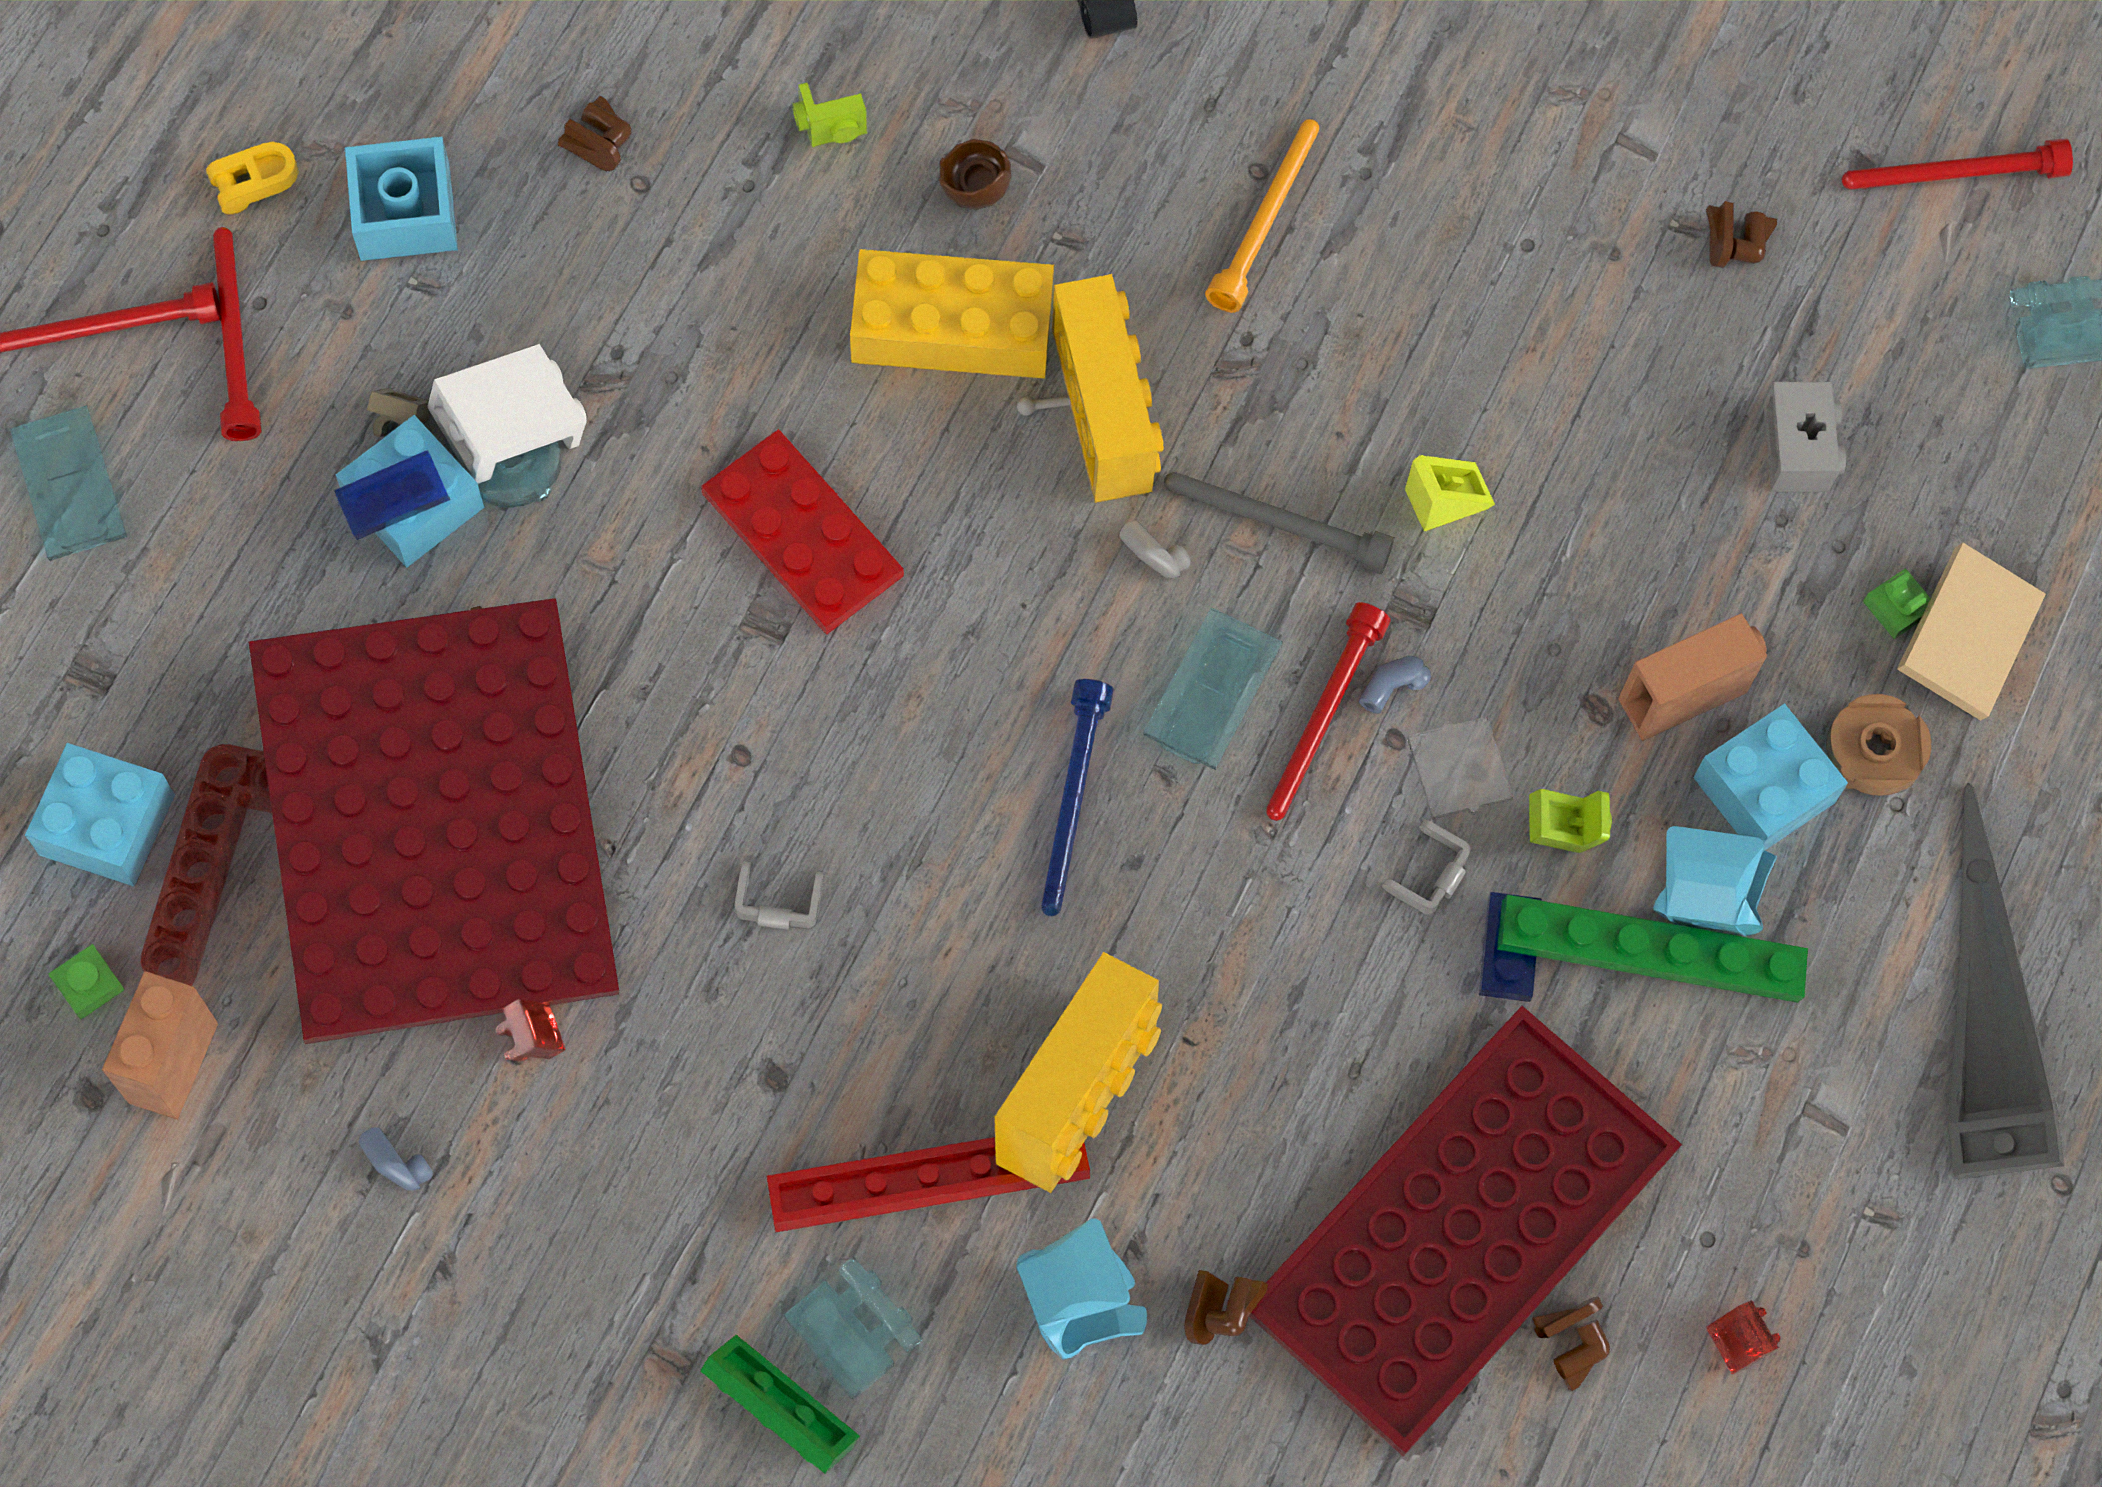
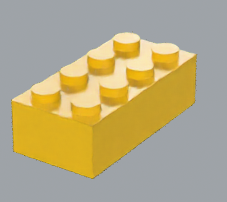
[850,249,1054,379]
[1052,274,1164,503]
[995,952,1162,1193]

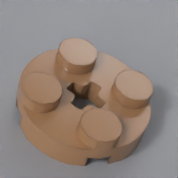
[1826,694,1931,796]

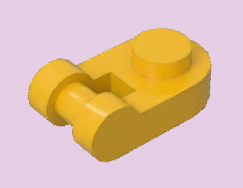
[206,142,298,215]

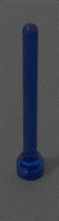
[1041,679,1114,917]

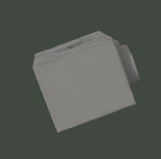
[1763,382,1846,492]

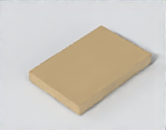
[1897,543,2046,721]

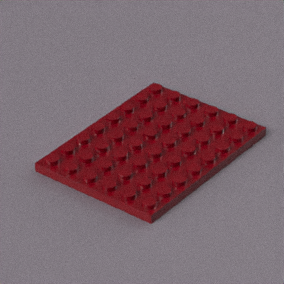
[248,598,619,1044]

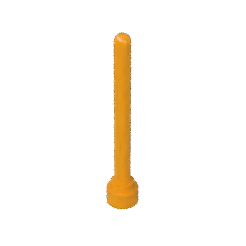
[1205,119,1319,313]

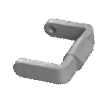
[1382,820,1470,914]
[734,861,824,930]

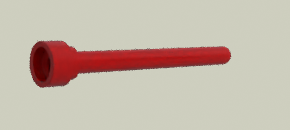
[1841,138,2073,190]
[213,227,262,441]
[0,282,221,353]
[1266,602,1391,821]

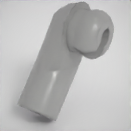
[1120,520,1191,579]

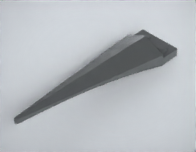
[1948,783,2064,1180]

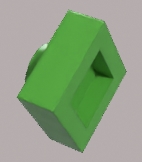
[48,944,125,1020]

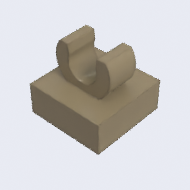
[367,388,430,437]

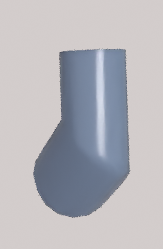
[1359,655,1431,714]
[358,1127,433,1191]

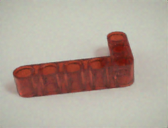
[140,744,272,986]

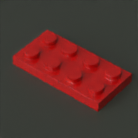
[701,429,904,635]

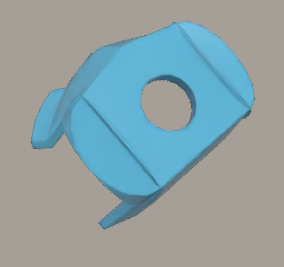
[1653,826,1777,936]
[1016,1218,1147,1360]

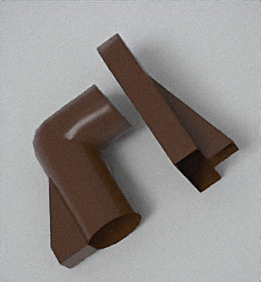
[558,96,632,172]
[1706,201,1777,268]
[1184,1270,1268,1345]
[1531,1296,1611,1391]

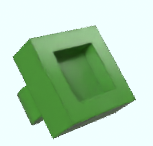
[1863,568,1931,639]

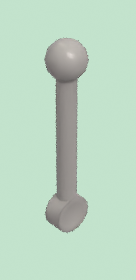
[1017,396,1071,416]

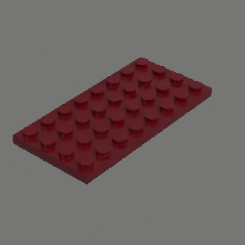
[1249,1005,1682,1457]

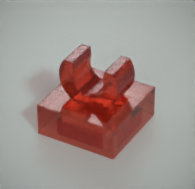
[495,999,566,1061]
[1706,1300,1781,1375]

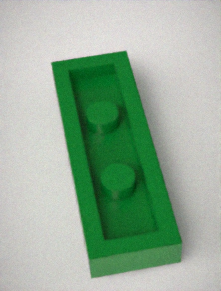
[700,1334,860,1474]

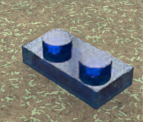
[334,450,451,540]
[1479,892,1542,1002]

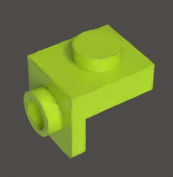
[792,82,867,147]
[1529,788,1612,853]

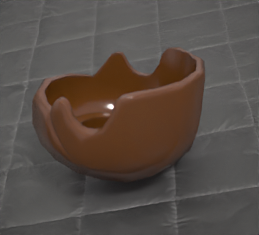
[938,139,1011,210]

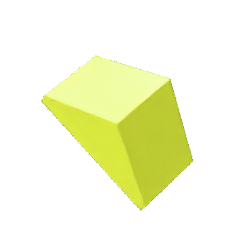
[1405,455,1495,532]

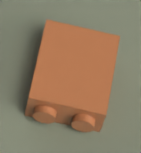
[1618,613,1767,741]
[102,971,218,1120]

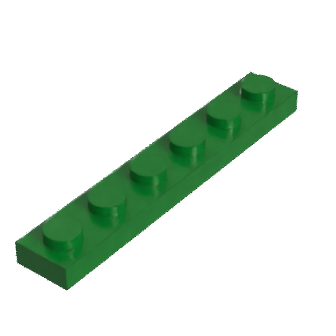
[1497,895,1808,1003]

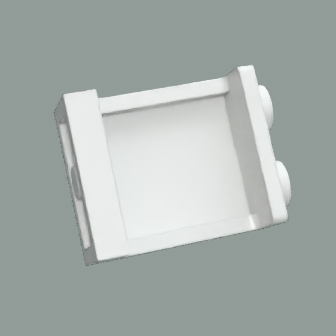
[427,344,587,483]

